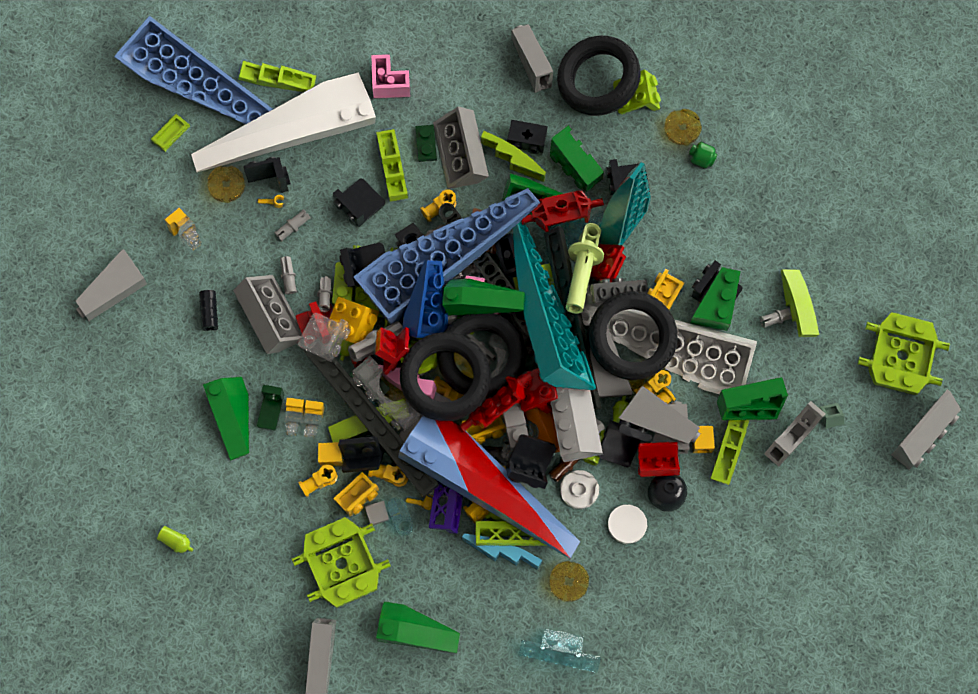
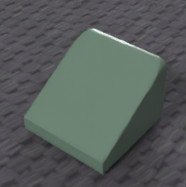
[819,403,844,429]

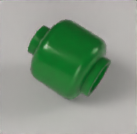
[689,141,717,169]

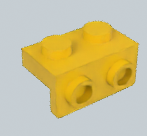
[647,269,684,310]
[462,416,506,444]
[333,472,379,516]

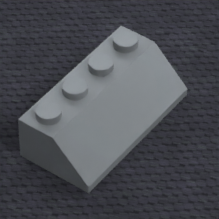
[433,107,489,189]
[233,275,304,354]
[551,387,603,462]
[891,389,961,470]

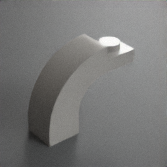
[764,401,825,467]
[501,403,528,449]

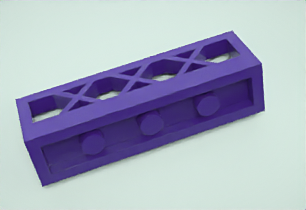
[428,480,463,534]

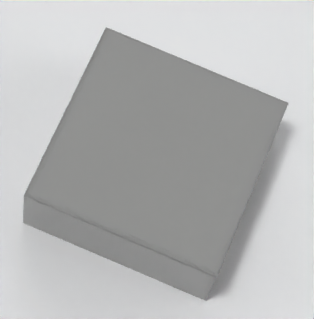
[365,501,390,526]

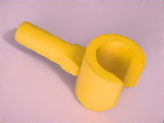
[258,195,284,208]
[406,496,433,510]

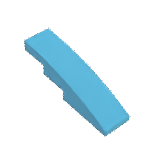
[462,533,542,570]

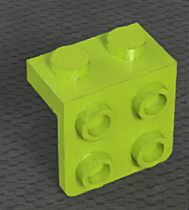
[613,69,661,115]

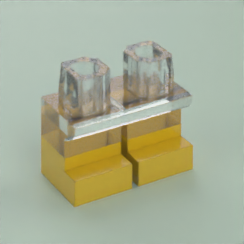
[165,208,202,250]
[284,398,325,438]

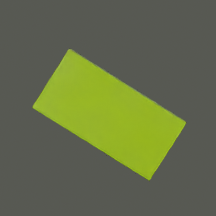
[151,114,190,152]

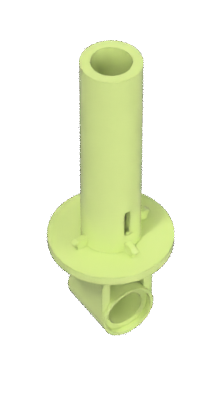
[566,223,604,314]

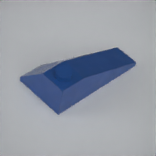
[402,260,448,338]

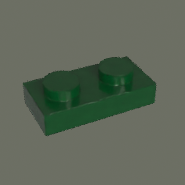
[415,125,437,162]

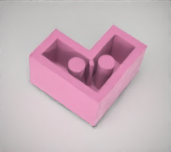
[371,55,410,98]

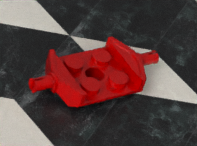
[521,190,604,232]
[460,371,534,432]

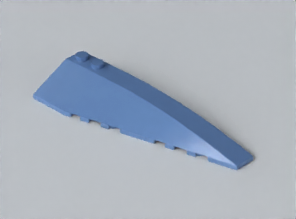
[354,188,540,325]

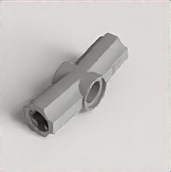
[348,321,403,362]

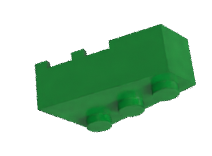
[550,125,604,192]
[690,267,741,331]
[717,377,788,420]

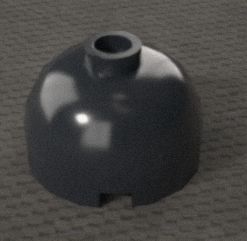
[648,475,687,512]

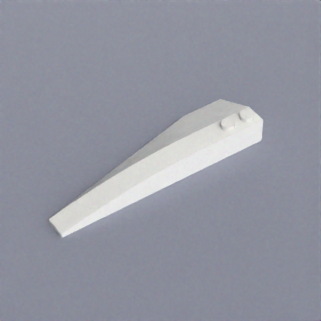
[191,72,376,172]
[581,301,757,394]

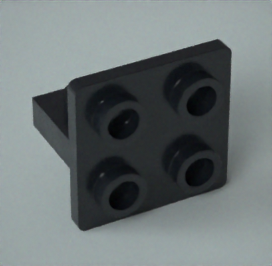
[338,436,384,473]

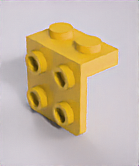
[327,297,379,344]

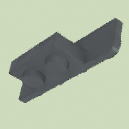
[591,278,648,303]

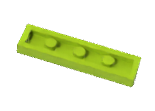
[475,521,547,546]

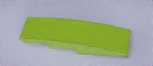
[238,61,316,92]
[376,129,408,202]
[481,131,546,182]
[781,269,819,337]
[328,399,410,442]
[710,420,749,485]

